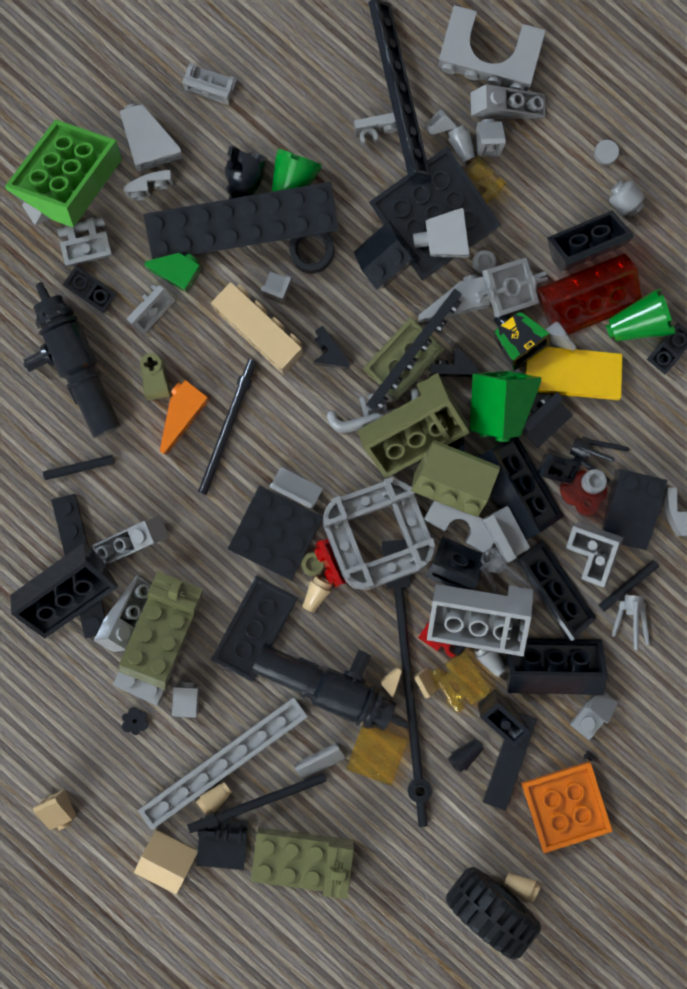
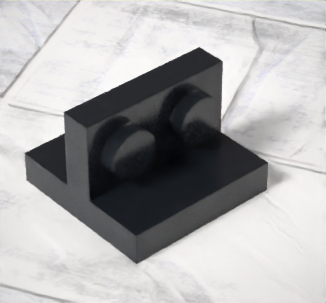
[522,392,573,448]
[426,536,486,590]

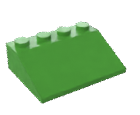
[5,119,122,228]

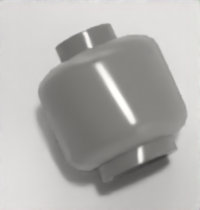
[609,181,645,217]

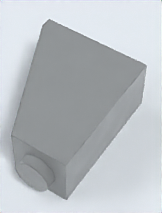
[120,104,184,171]

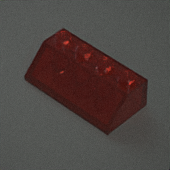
[537,253,642,335]

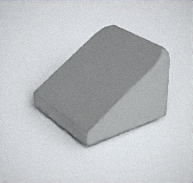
[425,110,457,135]
[546,322,576,350]

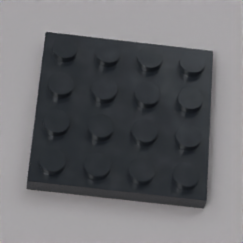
[369,146,501,281]

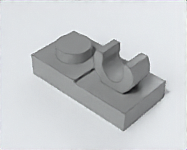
[354,113,398,145]
[127,285,175,335]

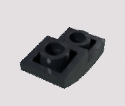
[62,265,116,313]
[647,322,687,375]

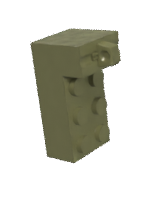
[358,373,470,478]
[119,571,203,690]
[251,827,354,899]

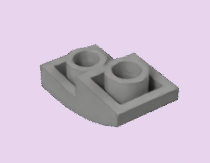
[124,170,174,200]

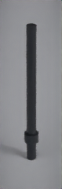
[198,359,257,495]
[187,773,326,834]

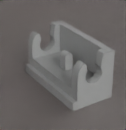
[182,63,237,105]

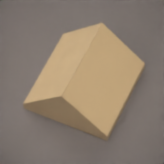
[134,829,198,894]

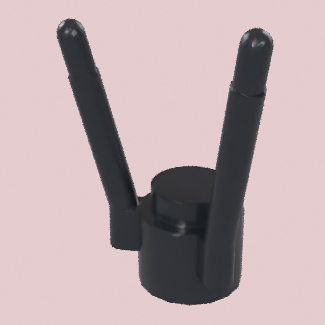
[569,436,629,483]

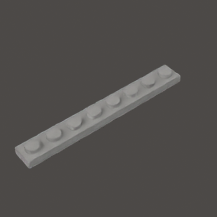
[138,697,308,830]

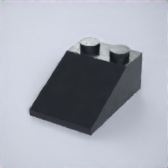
[602,469,668,550]

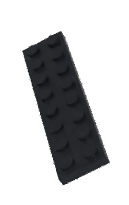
[143,182,339,259]

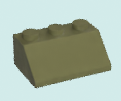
[411,440,500,517]

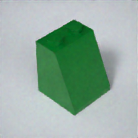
[470,370,541,442]

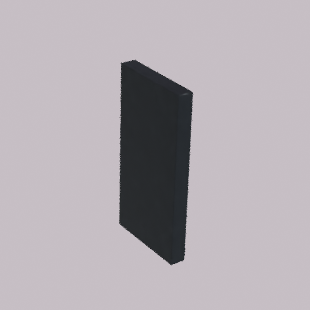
[211,575,298,682]

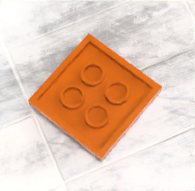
[521,761,613,853]

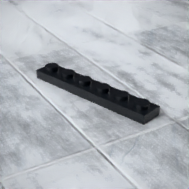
[365,288,462,411]
[51,494,106,638]

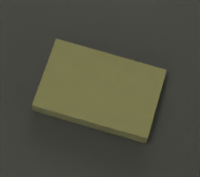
[362,317,445,401]

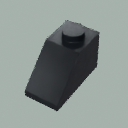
[478,689,531,748]

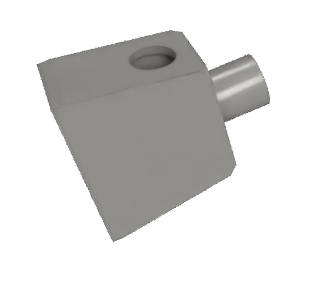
[413,208,470,258]

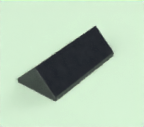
[512,540,596,641]

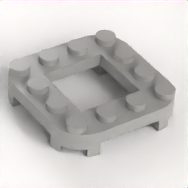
[323,478,435,590]

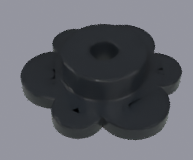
[122,707,148,735]

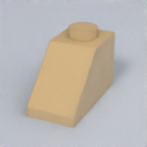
[33,789,76,830]

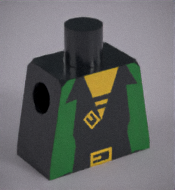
[493,312,550,371]

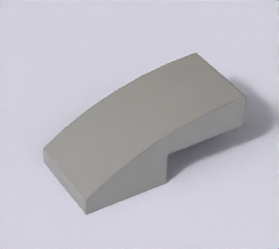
[663,488,687,536]

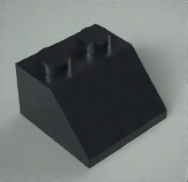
[354,221,419,290]

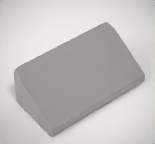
[295,743,345,779]

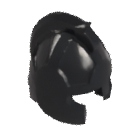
[225,145,267,199]

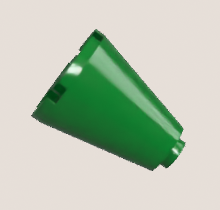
[272,148,322,192]
[605,288,675,341]

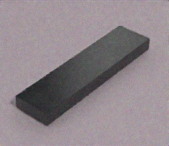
[482,712,537,811]

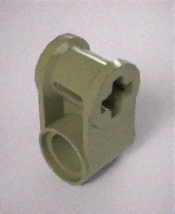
[140,353,171,401]

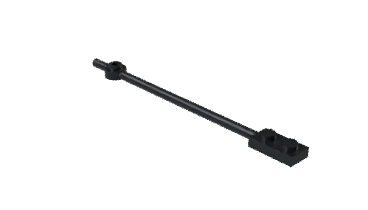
[382,539,432,827]

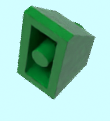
[144,253,202,294]

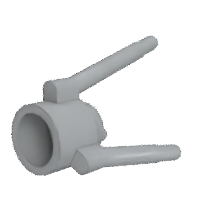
[611,595,650,650]

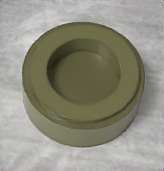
[301,552,325,576]

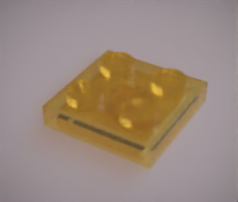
[346,723,408,786]

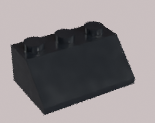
[547,210,634,272]

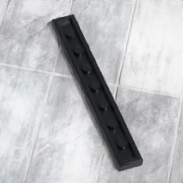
[368,0,430,181]

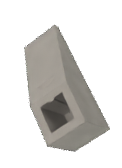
[470,84,546,119]
[91,516,169,565]
[94,575,151,652]

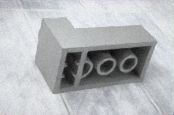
[427,584,533,656]

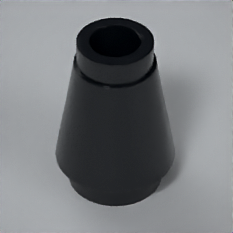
[448,738,484,773]

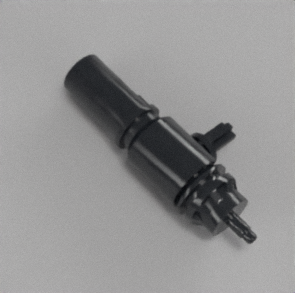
[23,282,121,439]
[251,644,409,731]

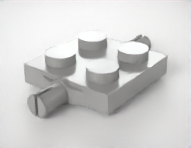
[475,257,548,317]

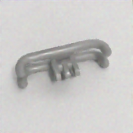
[327,388,421,433]

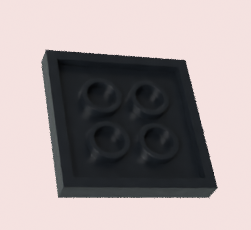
[228,485,323,581]

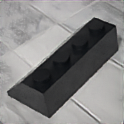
[478,437,564,540]
[10,543,118,639]
[506,638,608,695]

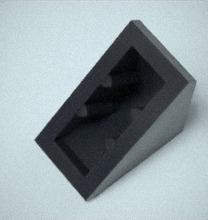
[538,448,581,484]

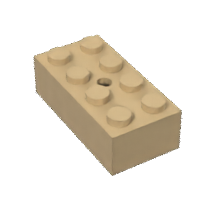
[211,282,303,375]

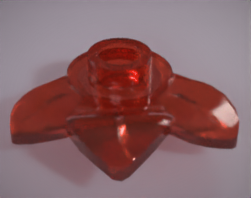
[560,470,607,516]

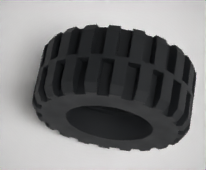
[446,867,541,960]

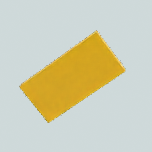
[525,347,622,400]

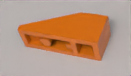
[160,380,210,455]

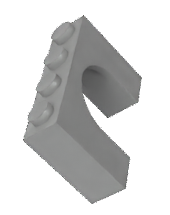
[437,5,546,91]

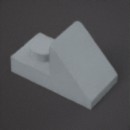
[570,691,618,740]

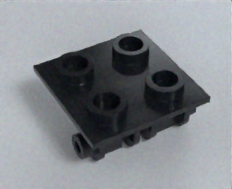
[196,817,248,870]

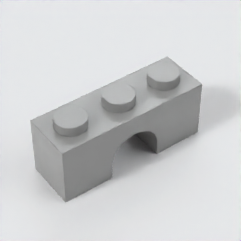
[423,500,494,555]

